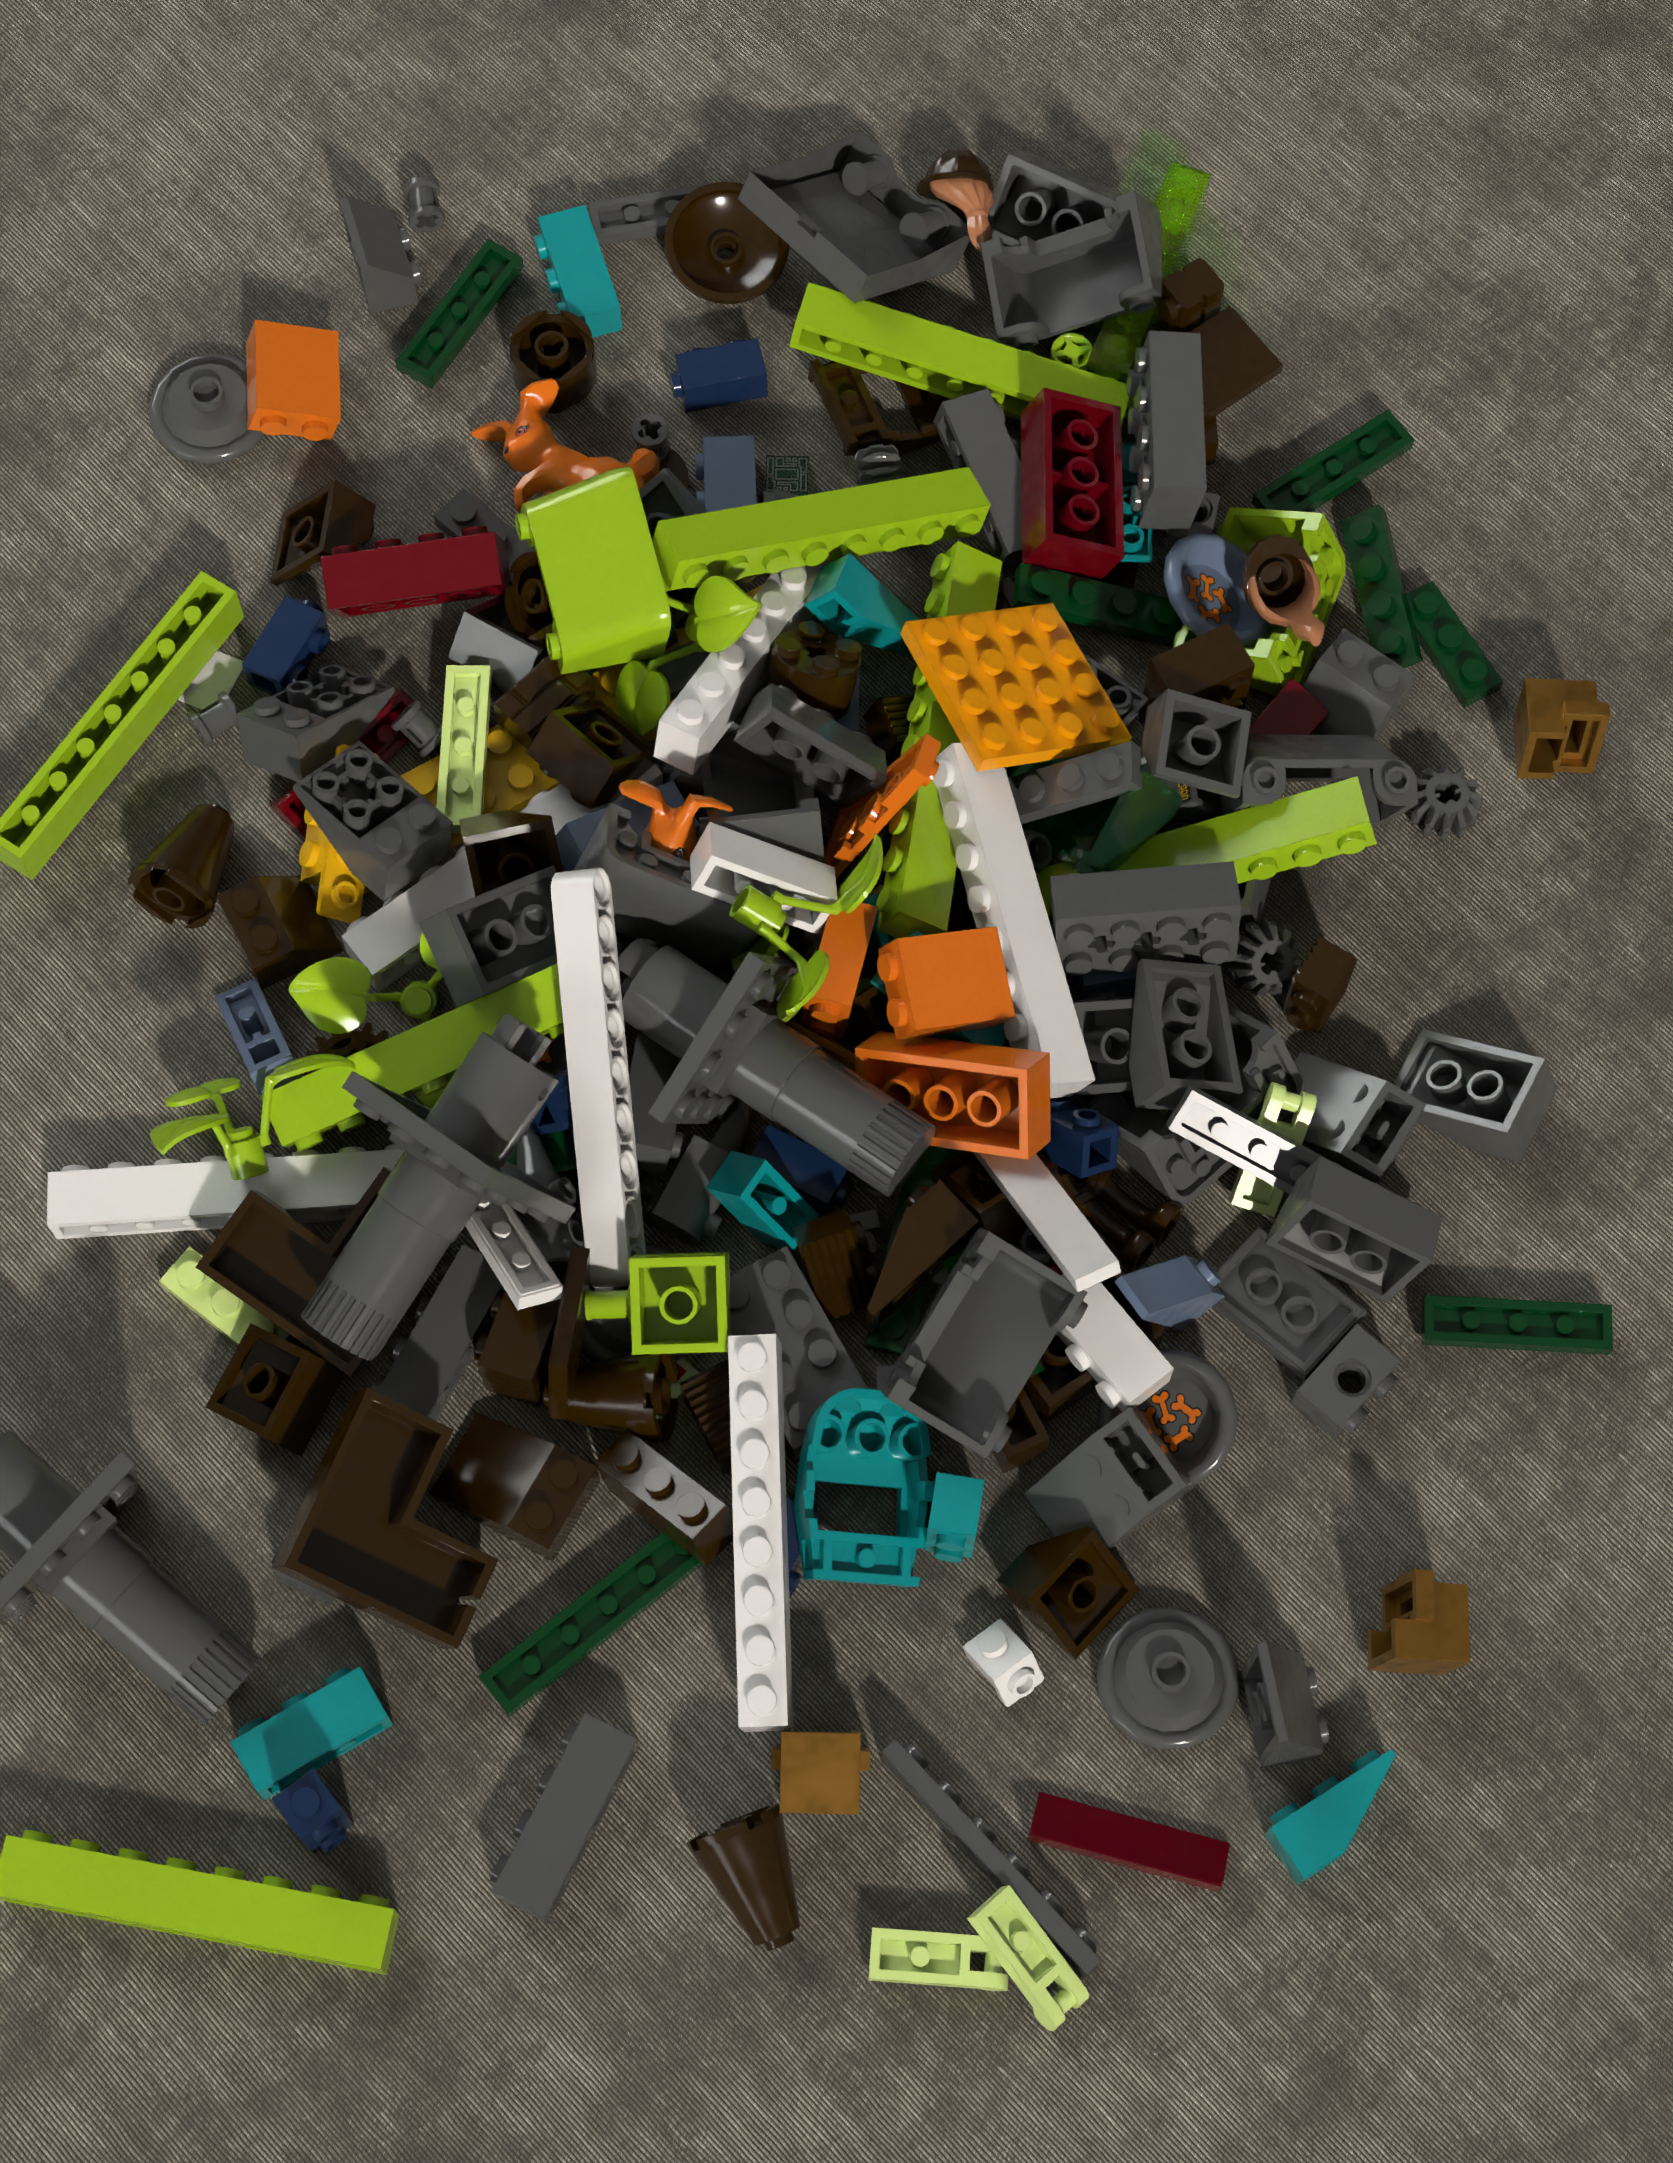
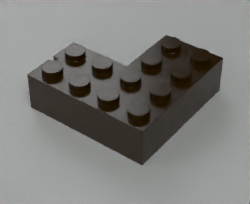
[195,1167,392,1377]
[271,1388,498,1649]

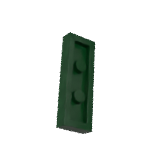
[1407,581,1503,708]

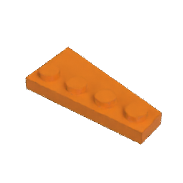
[824,733,941,879]

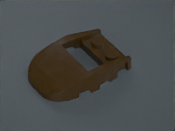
[808,358,951,456]

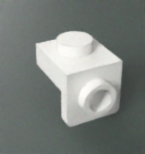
[962,1618,1044,1707]

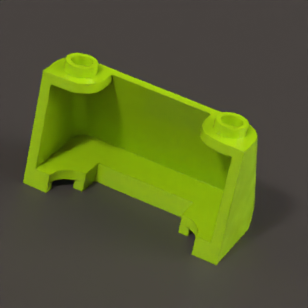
[515,466,671,675]
[1174,507,1346,696]

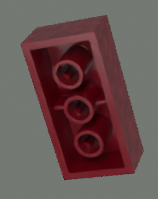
[1021,387,1124,581]
[320,526,511,618]

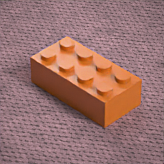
[855,1031,1051,1160]

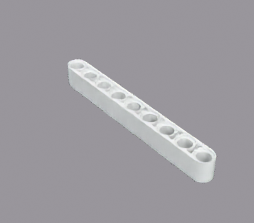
[551,867,646,1288]

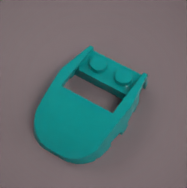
[793,1388,934,1588]

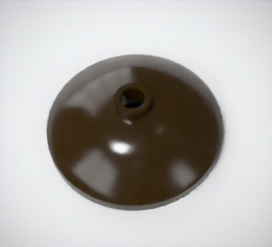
[664,182,790,304]

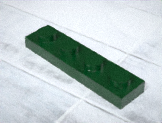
[395,239,524,389]
[1252,410,1414,512]
[1340,504,1423,668]
[1013,562,1182,647]
[1422,1295,1613,1355]

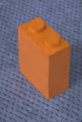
[246,319,341,441]
[800,903,878,1039]
[877,926,1016,1040]

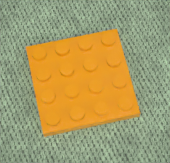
[900,603,1132,772]

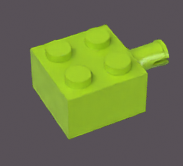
[585,1252,732,1355]

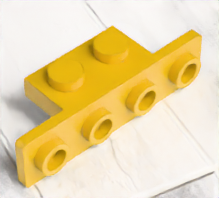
[299,744,379,924]

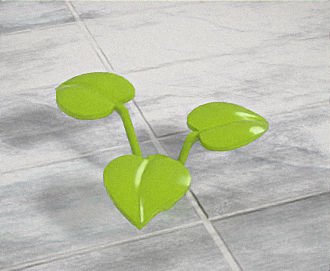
[615,537,762,738]
[729,833,883,1022]
[289,932,453,1108]
[150,1054,356,1180]

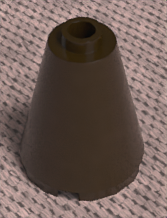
[127,804,235,929]
[543,1354,678,1443]
[687,1803,800,1951]

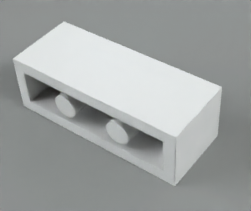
[690,822,838,934]
[1056,1273,1174,1412]

